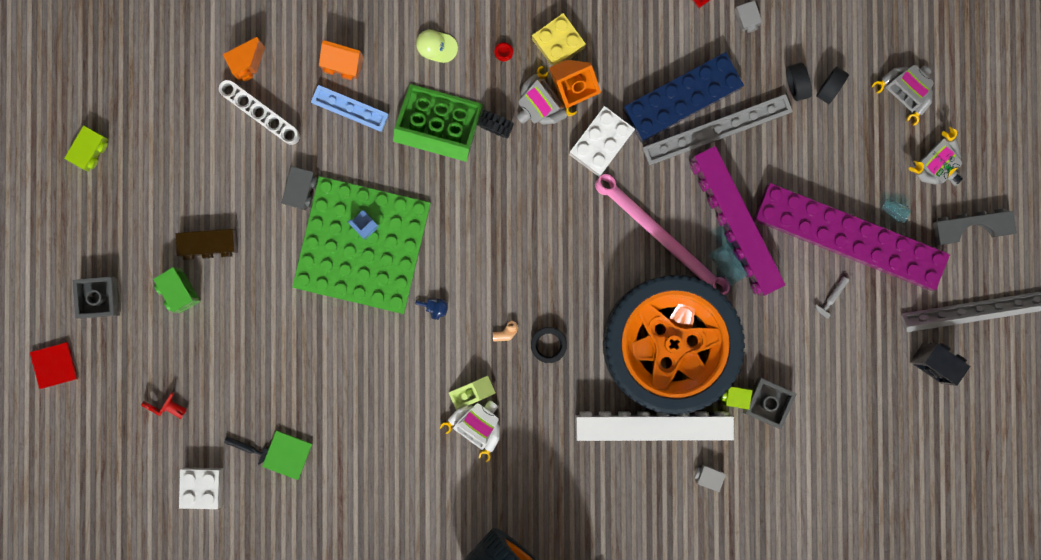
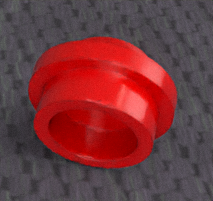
[494,42,513,62]

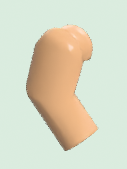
[493,321,518,342]

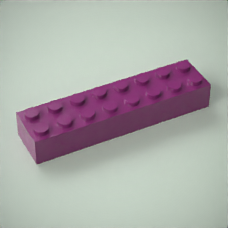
[690,146,785,297]

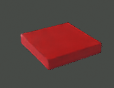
[30,342,78,389]

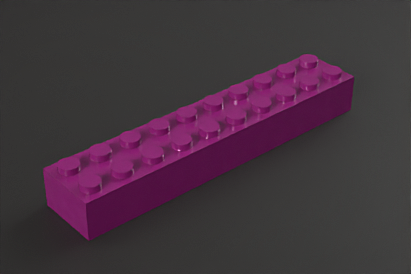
[753,183,950,291]

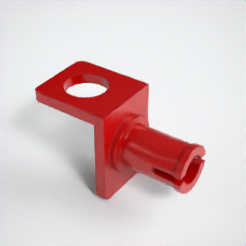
[141,391,187,420]

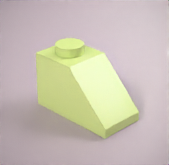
[449,376,495,410]

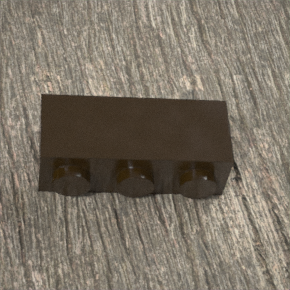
[175,229,238,260]

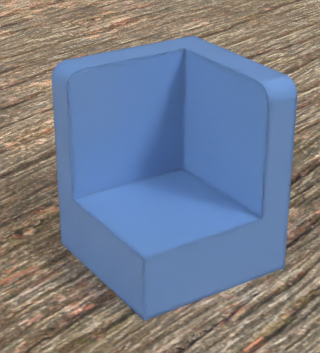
[348,211,379,240]

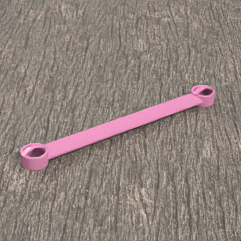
[595,174,730,295]

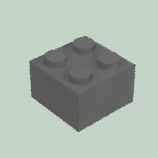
[73,277,120,319]
[742,378,797,429]

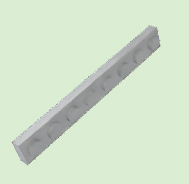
[642,94,793,166]
[901,292,1041,332]

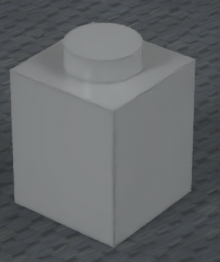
[734,1,762,33]
[694,465,726,492]

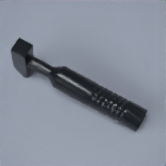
[224,436,269,465]

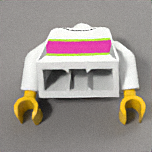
[440,401,500,462]

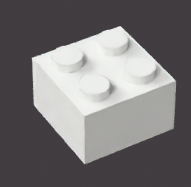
[179,467,223,509]

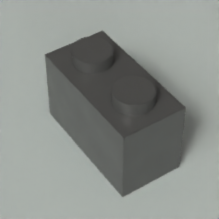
[281,166,318,211]

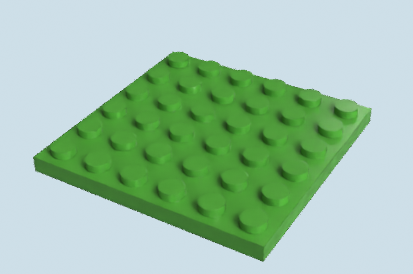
[292,176,431,314]

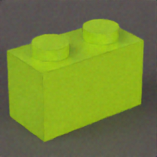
[64,125,108,172]
[719,386,752,410]

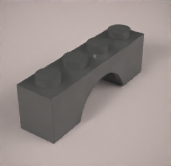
[932,208,1017,246]

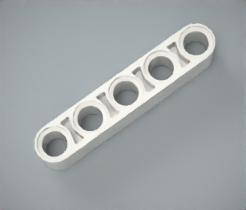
[219,80,300,145]

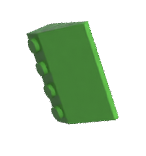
[393,84,483,162]

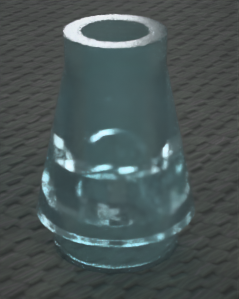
[882,199,912,223]

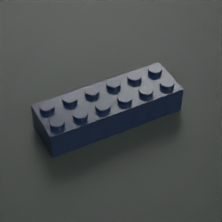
[623,52,744,143]

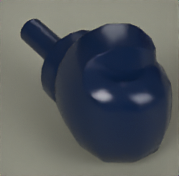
[415,298,448,320]

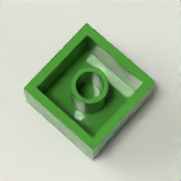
[153,267,201,313]

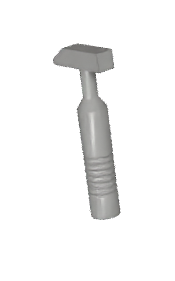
[815,276,850,319]

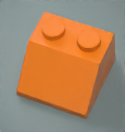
[222,37,265,82]
[319,40,364,81]
[549,60,601,109]

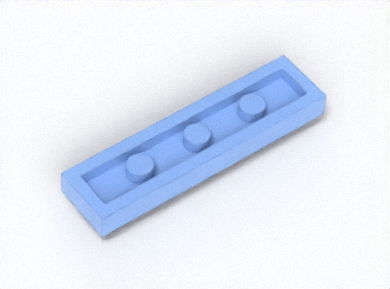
[311,85,389,132]

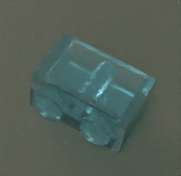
[708,243,748,286]

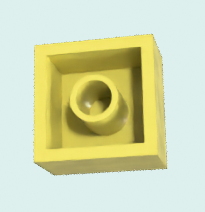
[532,13,586,66]

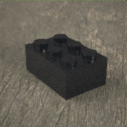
[910,342,971,386]

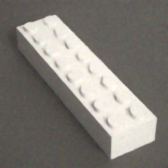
[575,411,734,441]

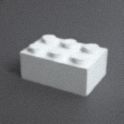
[569,106,635,177]

